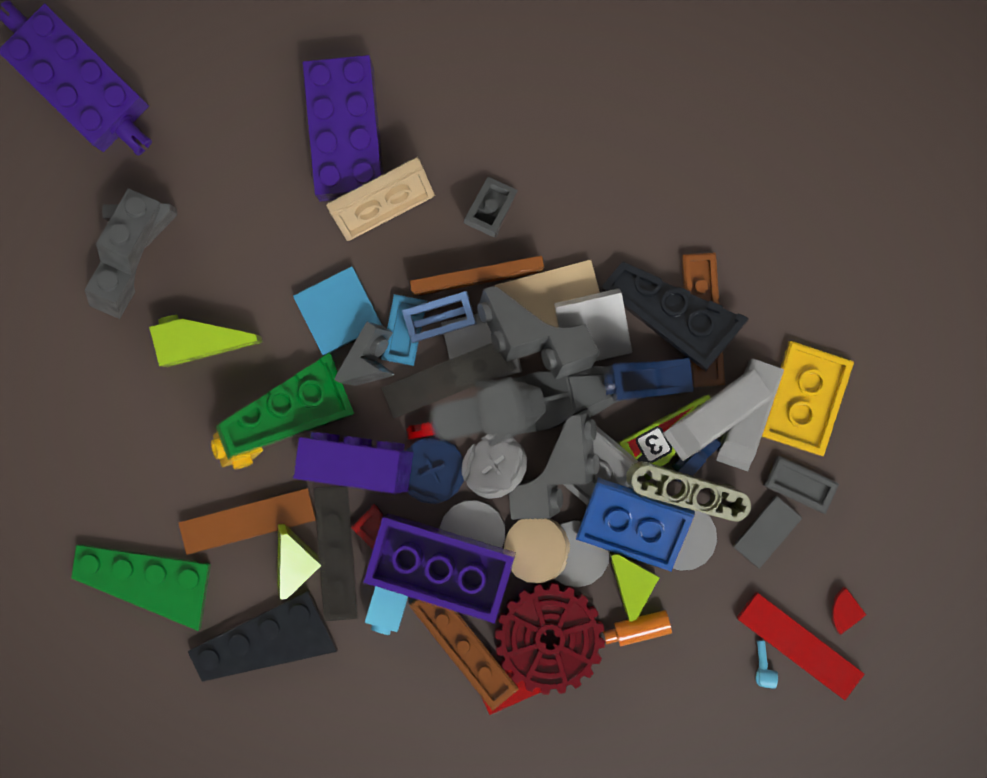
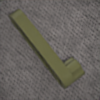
[626,462,751,521]

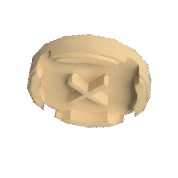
[504,519,570,583]

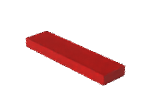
[736,592,865,701]

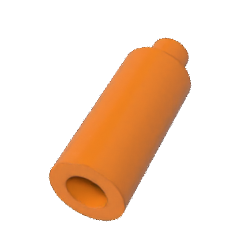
[603,610,672,647]

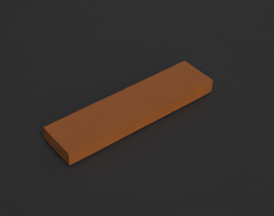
[681,253,725,387]
[410,256,544,296]
[178,488,317,555]
[409,599,519,711]

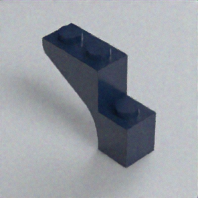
[604,358,694,401]

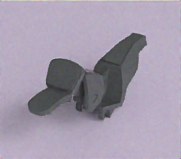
[430,365,622,447]

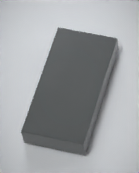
[763,456,839,514]
[732,496,802,569]

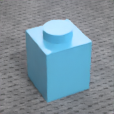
[365,586,408,635]

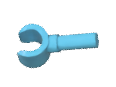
[755,641,778,689]

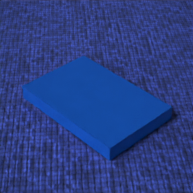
[576,478,695,571]

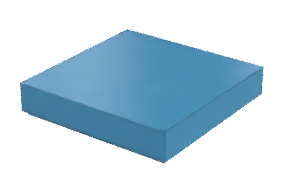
[293,266,383,356]

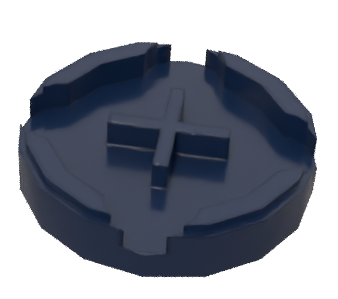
[406,437,464,504]

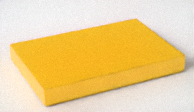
[762,341,854,456]

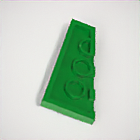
[216,352,354,459]
[71,544,211,631]

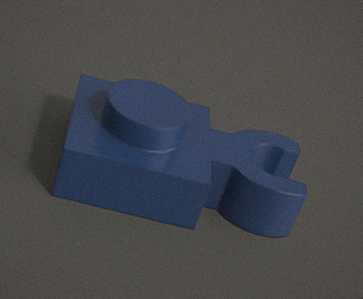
[671,439,721,485]

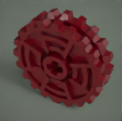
[495,582,605,695]

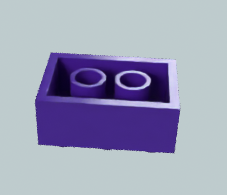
[293,432,414,493]

